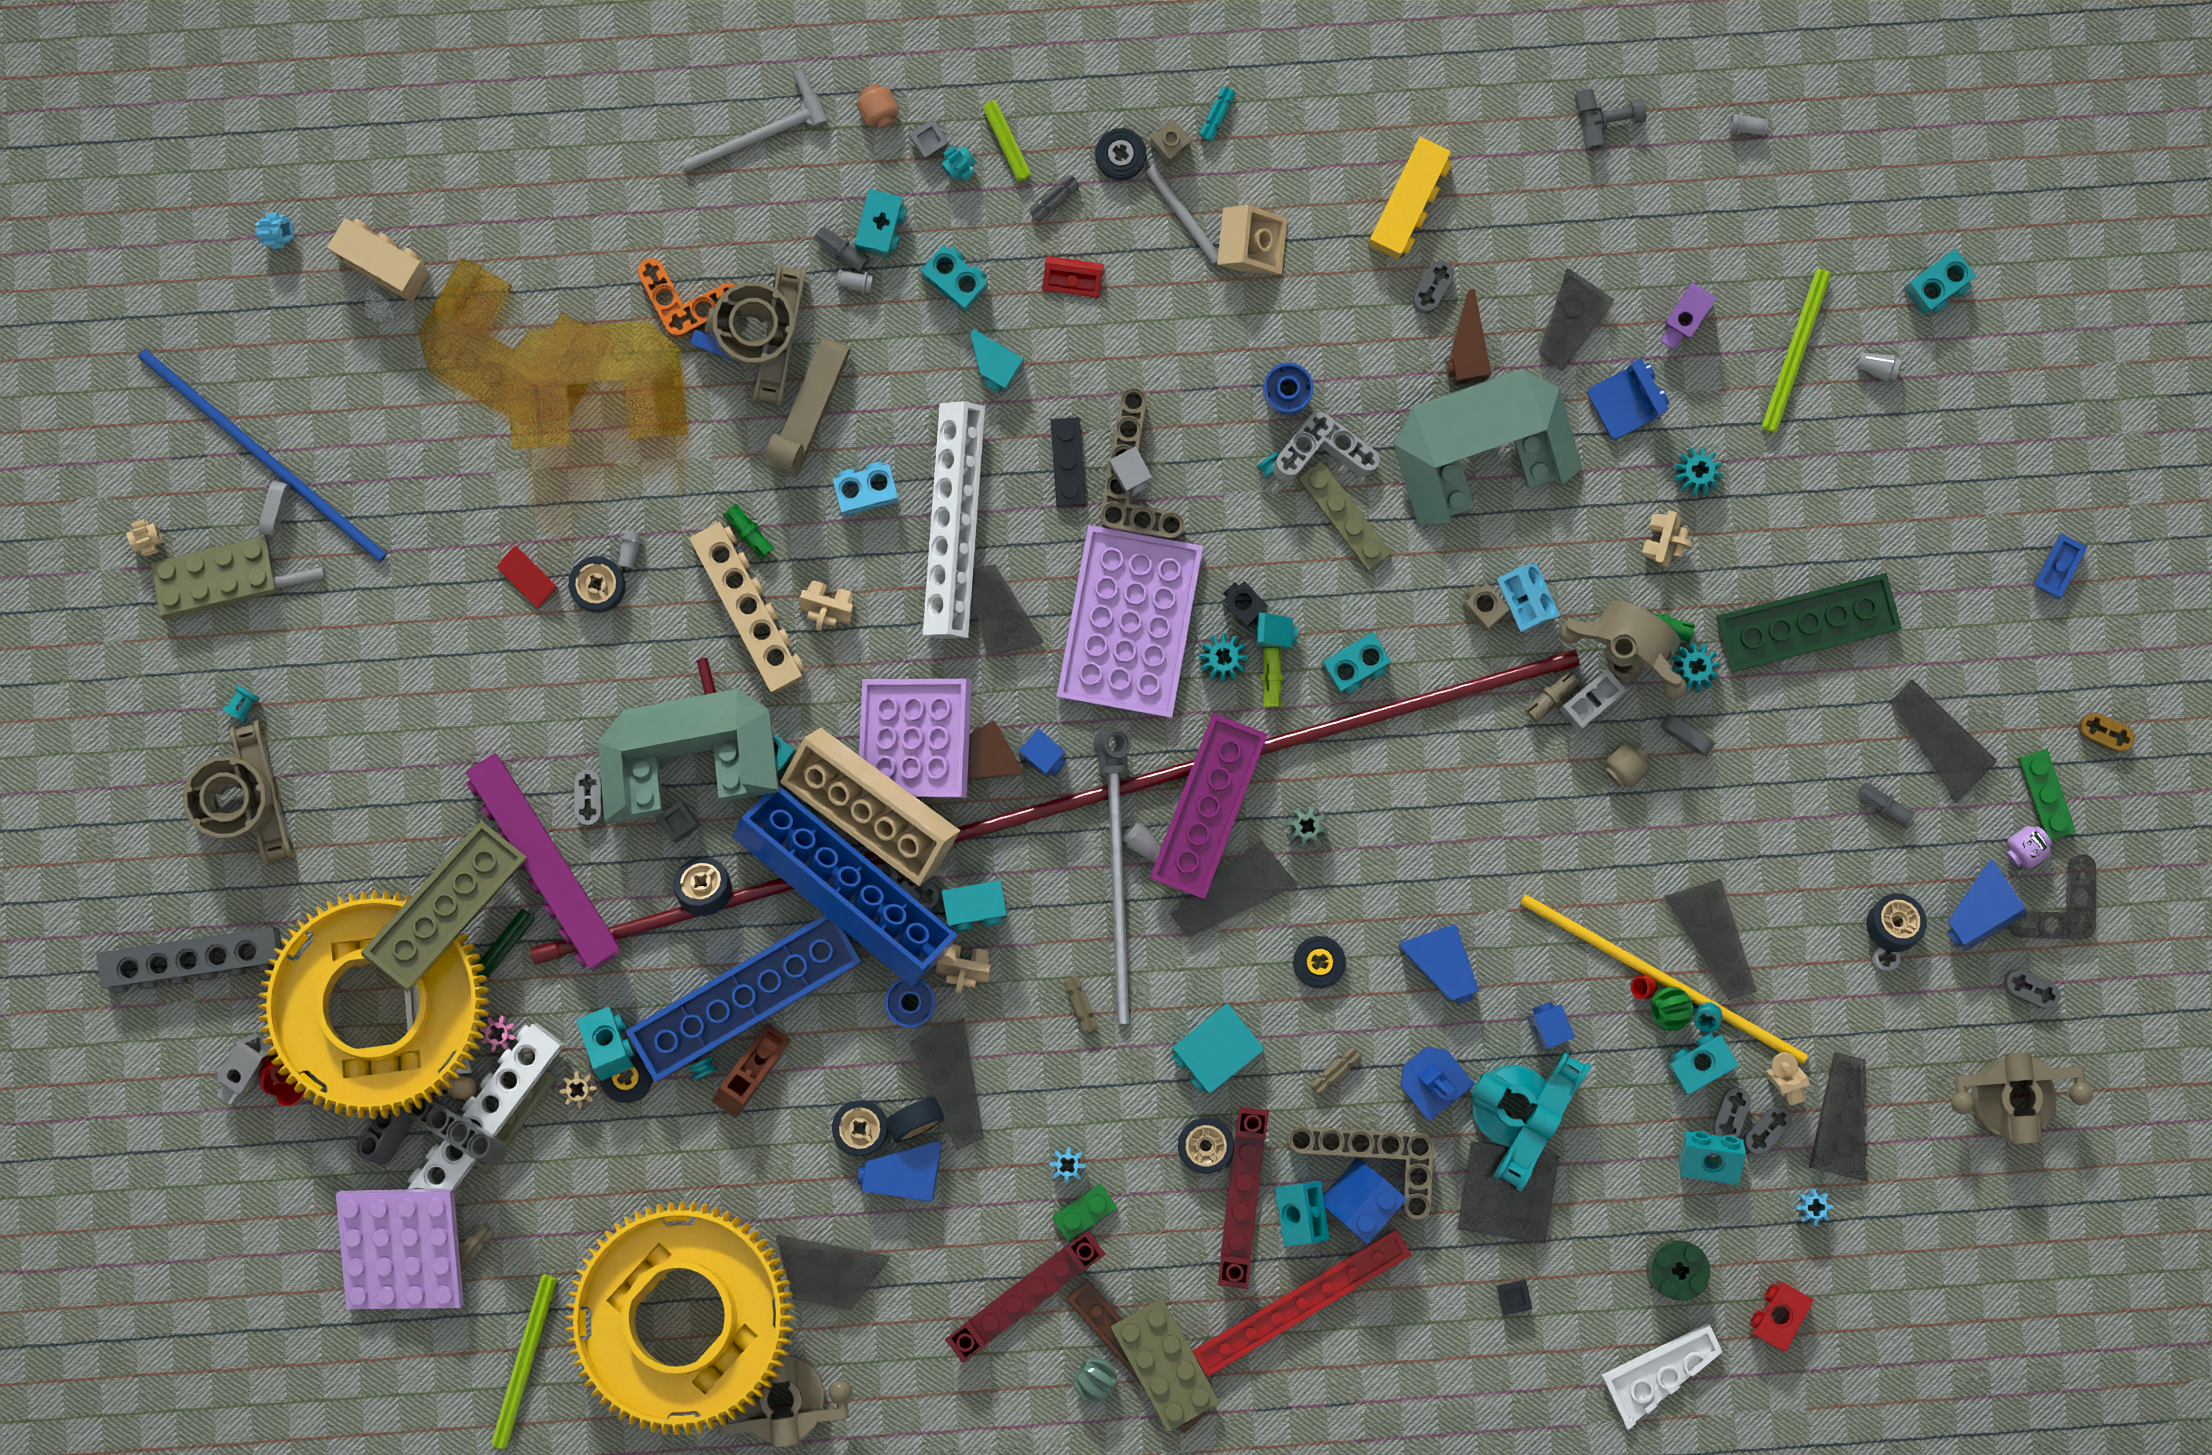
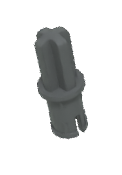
[814,227,870,273]
[1857,783,1915,828]

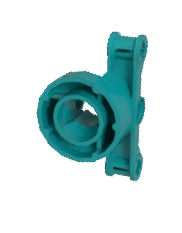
[1471,1050,1591,1192]

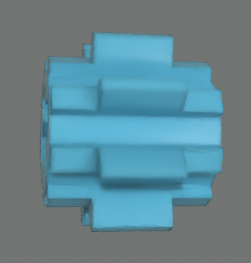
[255,212,295,249]
[1049,1146,1086,1184]
[1794,1188,1834,1226]

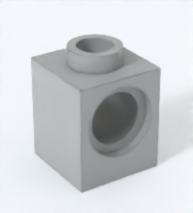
[1109,446,1152,496]

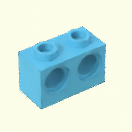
[833,462,899,516]
[1497,563,1560,632]

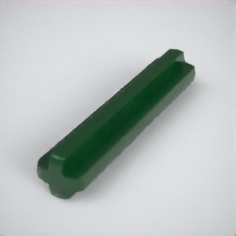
[478,909,535,985]

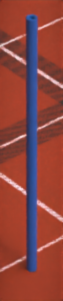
[138,349,387,563]

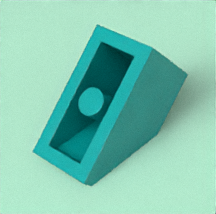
[970,329,1024,393]
[1255,612,1298,650]

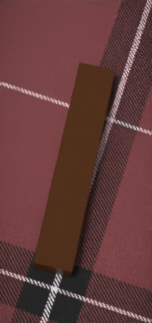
[1066,1279,1206,1434]

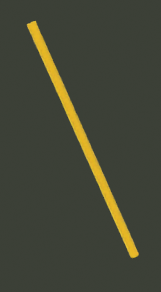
[1519,894,1808,1065]

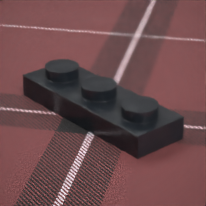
[1050,417,1085,507]

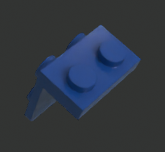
[1587,358,1669,440]

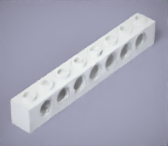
[923,401,985,639]
[407,1023,565,1191]

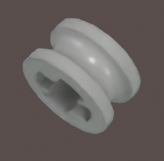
[1871,947,1901,972]

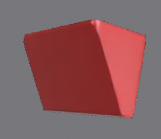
[1042,256,1104,298]
[497,545,558,609]

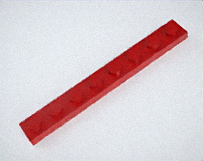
[1192,1229,1411,1377]

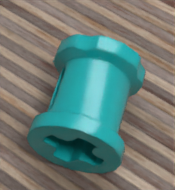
[222,684,260,723]

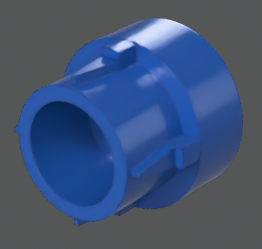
[1263,363,1314,416]
[885,979,936,1028]

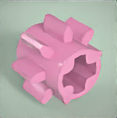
[480,1015,516,1052]

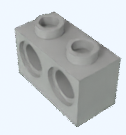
[1559,669,1627,732]

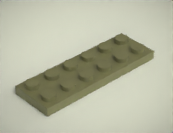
[361,820,527,993]

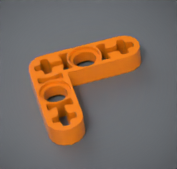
[638,258,736,338]

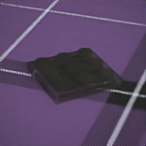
[1456,1141,1559,1244]

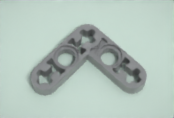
[1273,412,1380,481]

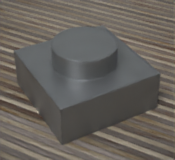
[909,119,949,160]

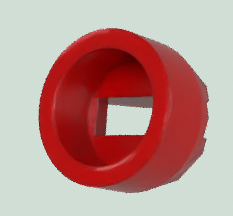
[1631,975,1657,999]

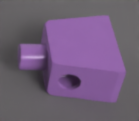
[1660,282,1717,351]

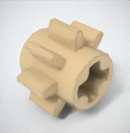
[126,519,163,557]
[560,1071,598,1108]

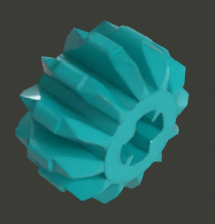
[1673,447,1724,497]
[1198,633,1248,683]
[1671,643,1721,693]

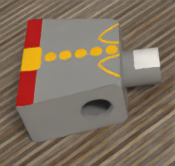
[216,1033,276,1104]

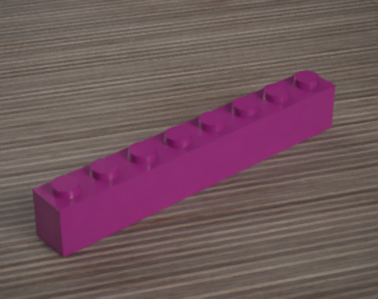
[465,753,624,972]

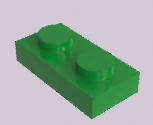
[1052,1183,1117,1241]

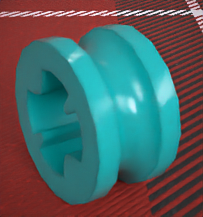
[1256,452,1279,479]
[1694,1002,1723,1032]
[688,1056,718,1081]

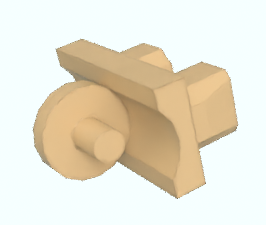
[1642,510,1694,569]
[799,580,853,631]
[936,944,991,994]
[1766,1052,1810,1105]

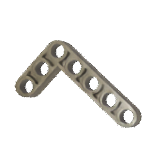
[764,336,851,478]
[1100,387,1184,541]
[1287,1126,1434,1220]

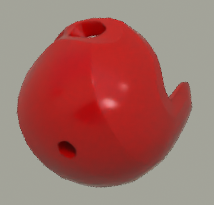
[259,1055,309,1107]

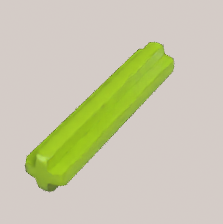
[983,100,1031,182]

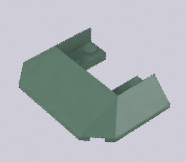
[1393,369,1583,525]
[598,689,779,824]

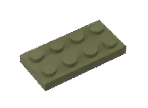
[151,536,277,620]
[1110,1297,1220,1432]

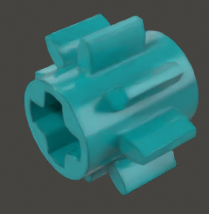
[941,145,977,182]

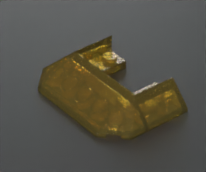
[418,258,613,428]
[504,321,688,450]

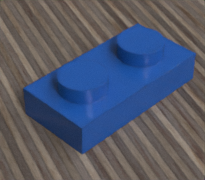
[2033,533,2087,599]

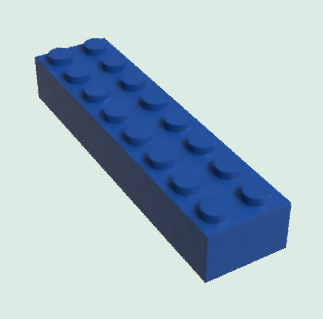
[732,785,958,987]
[626,915,863,1082]

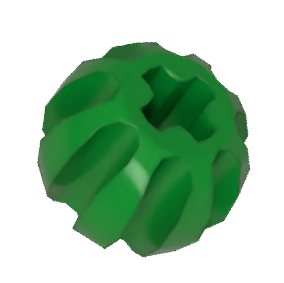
[1651,987,1693,1031]

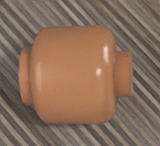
[856,84,899,129]

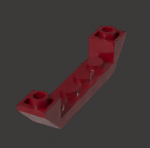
[1218,1107,1269,1289]
[945,1231,1106,1363]

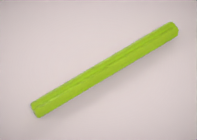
[1761,269,1831,433]
[491,1274,557,1449]

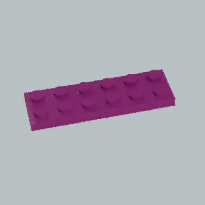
[1149,713,1268,899]

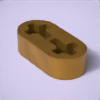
[2078,713,2135,752]

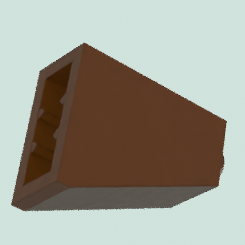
[967,720,1024,781]

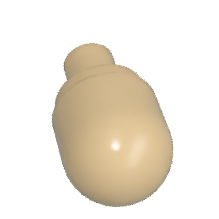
[440,1075,477,1100]

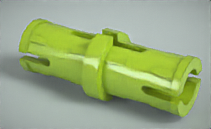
[1261,648,1284,708]

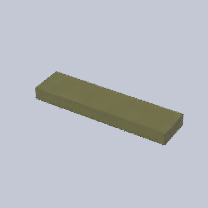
[474,1061,558,1174]

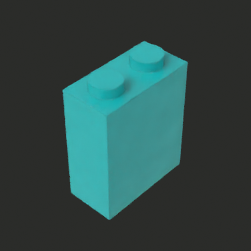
[1171,1003,1264,1094]

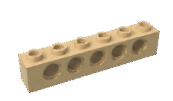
[689,522,805,695]

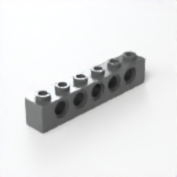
[96,927,282,994]

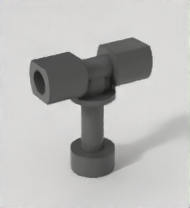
[1575,89,1647,151]

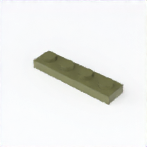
[1298,460,1391,572]

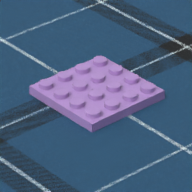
[859,679,972,798]
[336,1189,464,1309]

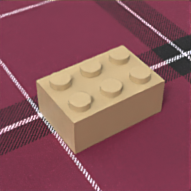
[327,218,430,303]

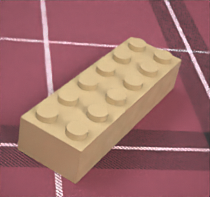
[780,728,960,886]

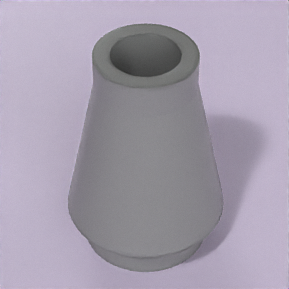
[1857,352,1902,383]
[1122,822,1161,864]

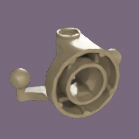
[1559,600,1687,699]
[1951,1052,2093,1144]
[717,1355,852,1447]

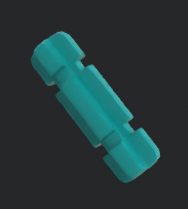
[1199,86,1235,142]

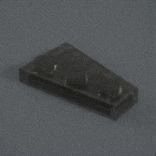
[1539,267,1614,371]
[971,564,1044,657]

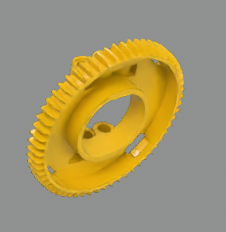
[258,890,490,1120]
[565,1201,795,1435]

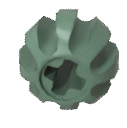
[1285,805,1329,849]
[1073,1358,1117,1403]

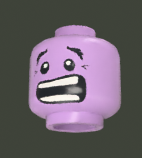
[2006,826,2052,869]

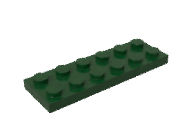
[1716,572,1902,673]

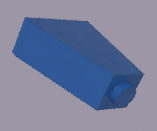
[1947,860,2027,952]
[1398,924,1479,1005]
[857,1141,942,1202]

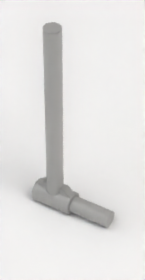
[682,69,828,172]

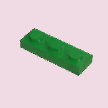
[2017,749,2076,840]

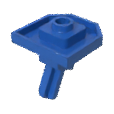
[1401,1047,1475,1121]

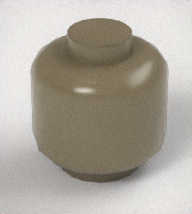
[1605,744,1649,787]

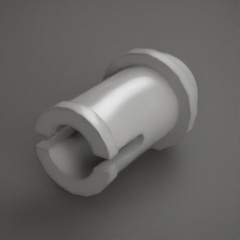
[1729,112,1768,136]
[836,270,874,295]
[615,530,643,569]

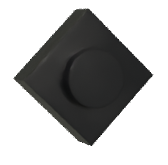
[1496,1279,1533,1315]

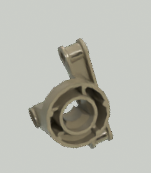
[705,263,806,407]
[183,720,295,866]

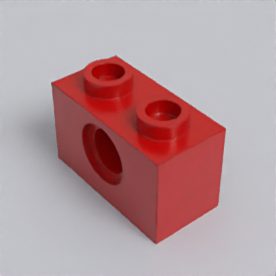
[1749,1281,1814,1352]

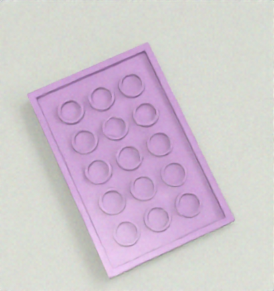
[1057,525,1203,719]

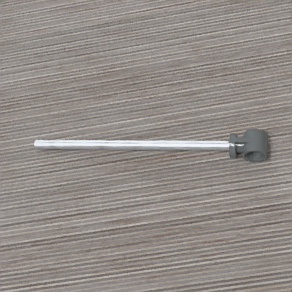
[1093,729,1131,1024]

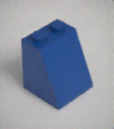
[1323,1157,1407,1244]

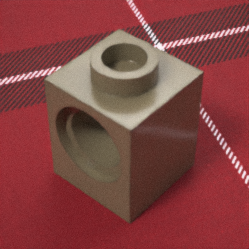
[1150,119,1192,167]
[1462,583,1510,631]

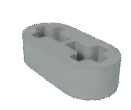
[259,480,289,537]
[574,769,603,826]

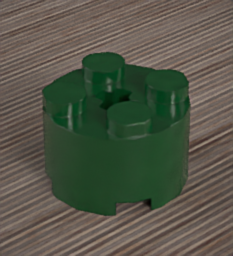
[1646,1240,1710,1301]

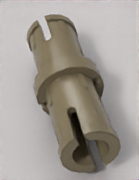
[1524,671,1580,723]

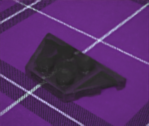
[776,1235,890,1310]

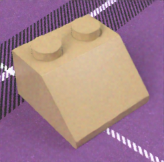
[1217,205,1287,275]

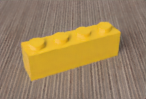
[1368,137,1453,260]

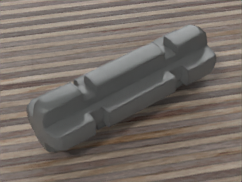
[1030,175,1079,222]

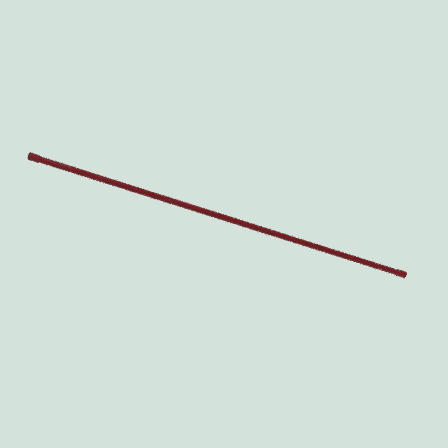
[530,649,1580,965]

